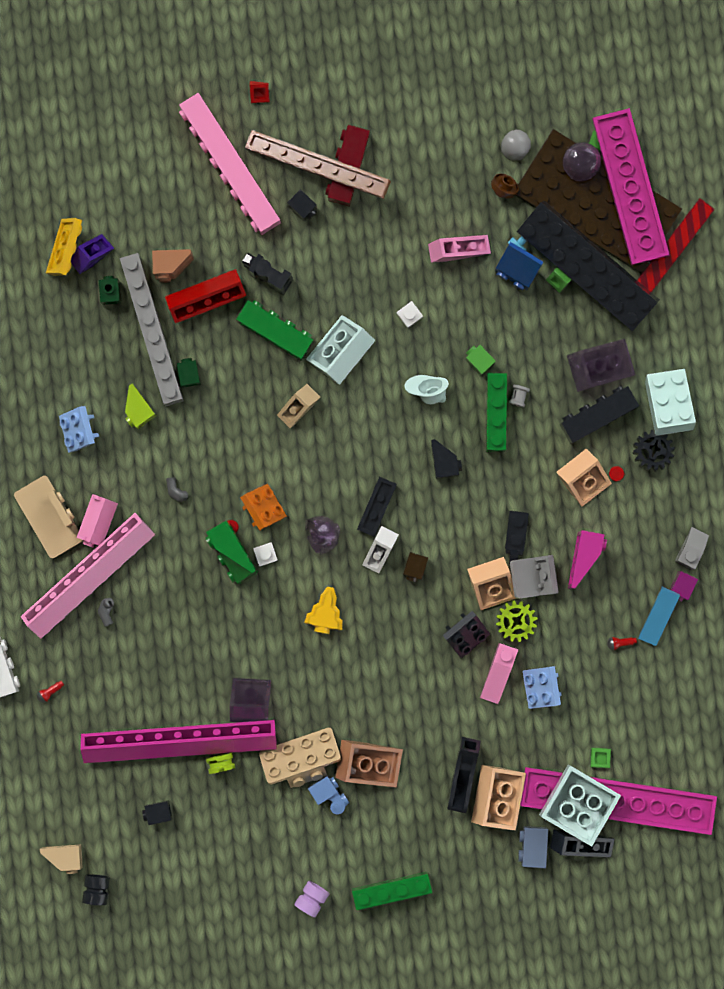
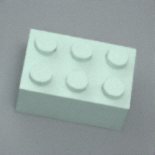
[645,369,696,436]

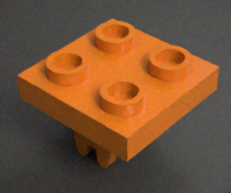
[240,484,287,530]

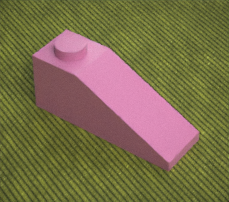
[428,235,491,263]
[480,643,518,704]

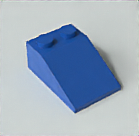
[495,242,543,290]

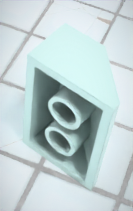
[306,315,375,385]

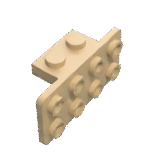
[14,476,83,558]
[259,728,341,788]

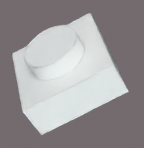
[396,301,423,328]
[253,542,278,567]

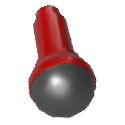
[607,637,637,650]
[37,681,64,703]

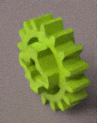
[496,600,538,642]

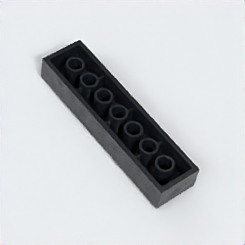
[516,201,660,331]

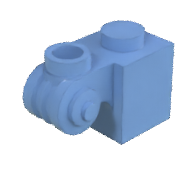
[308,775,349,814]

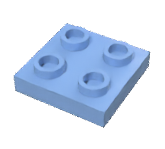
[59,406,99,453]
[523,666,562,709]

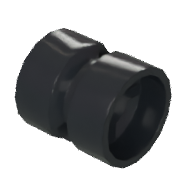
[82,874,110,905]

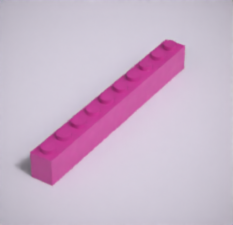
[81,720,277,763]

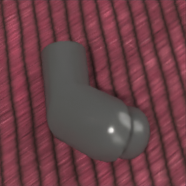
[166,477,188,502]
[98,598,114,627]

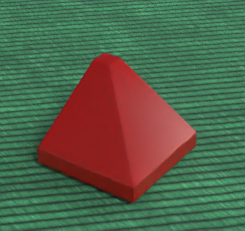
[250,81,270,103]

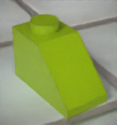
[125,384,156,429]

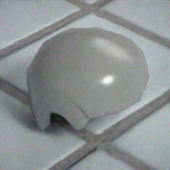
[501,129,531,161]

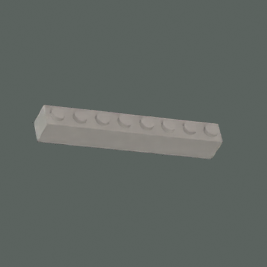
[120,253,184,406]

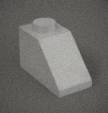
[675,527,709,570]

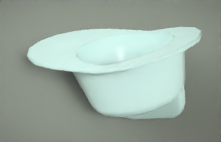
[405,375,449,404]

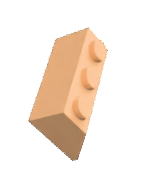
[471,765,526,830]

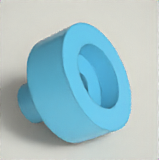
[508,236,527,251]

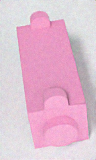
[76,494,118,547]

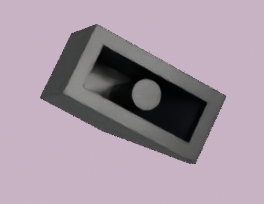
[431,439,462,479]

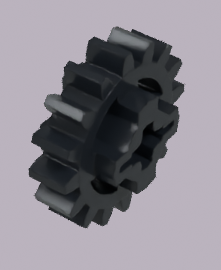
[632,430,675,472]

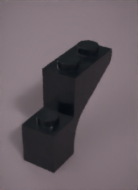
[447,737,481,813]

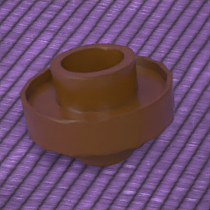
[491,173,519,199]

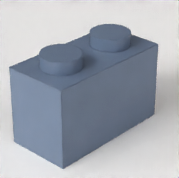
[518,826,548,868]

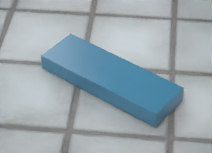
[638,587,680,646]

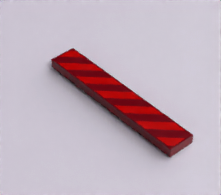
[637,198,715,292]

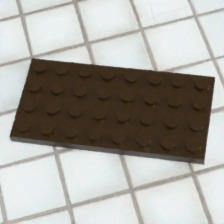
[515,129,682,274]

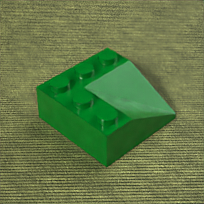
[205,521,258,584]

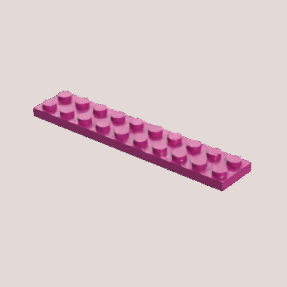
[520,767,717,835]

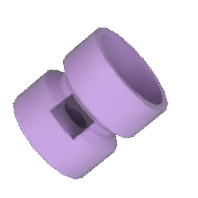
[294,881,330,917]

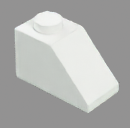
[362,526,399,573]

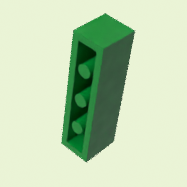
[236,300,314,361]
[486,373,507,452]
[352,872,432,910]

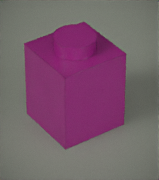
[670,571,698,602]

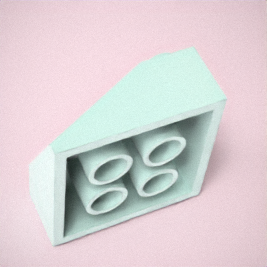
[539,764,621,846]

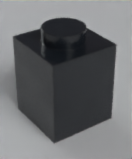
[287,189,317,222]
[142,800,173,825]

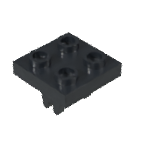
[443,611,490,659]

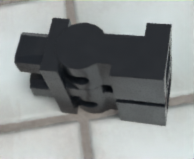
[242,253,293,296]

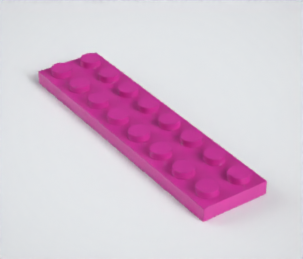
[592,108,669,265]

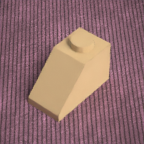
[277,384,320,428]
[40,844,83,874]

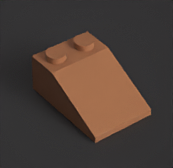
[335,740,403,787]

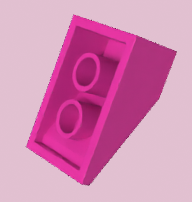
[568,530,607,589]

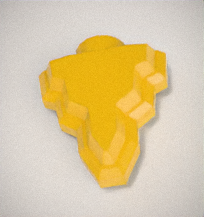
[304,587,343,634]

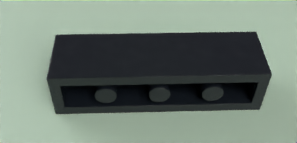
[560,385,639,444]

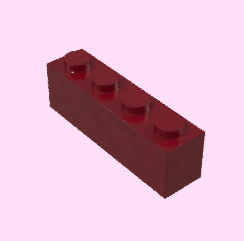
[325,125,370,207]

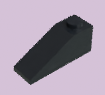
[550,829,614,857]

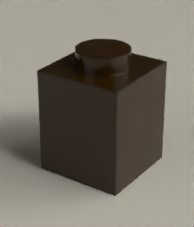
[403,552,428,582]

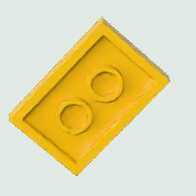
[46,218,82,276]

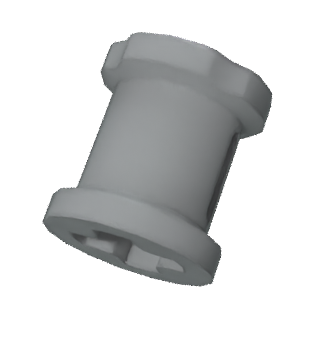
[509,384,530,408]

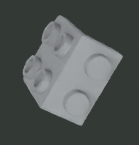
[510,555,558,599]

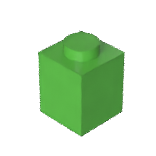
[465,345,496,376]

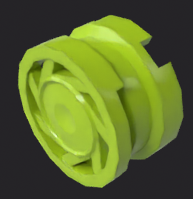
[206,753,235,774]

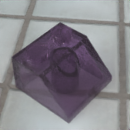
[230,678,271,722]

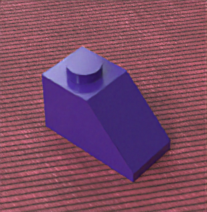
[70,234,114,274]

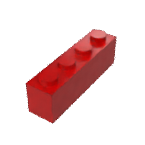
[165,269,246,324]

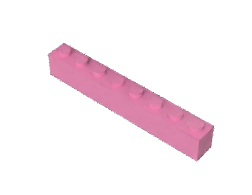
[179,93,281,235]
[21,513,155,638]

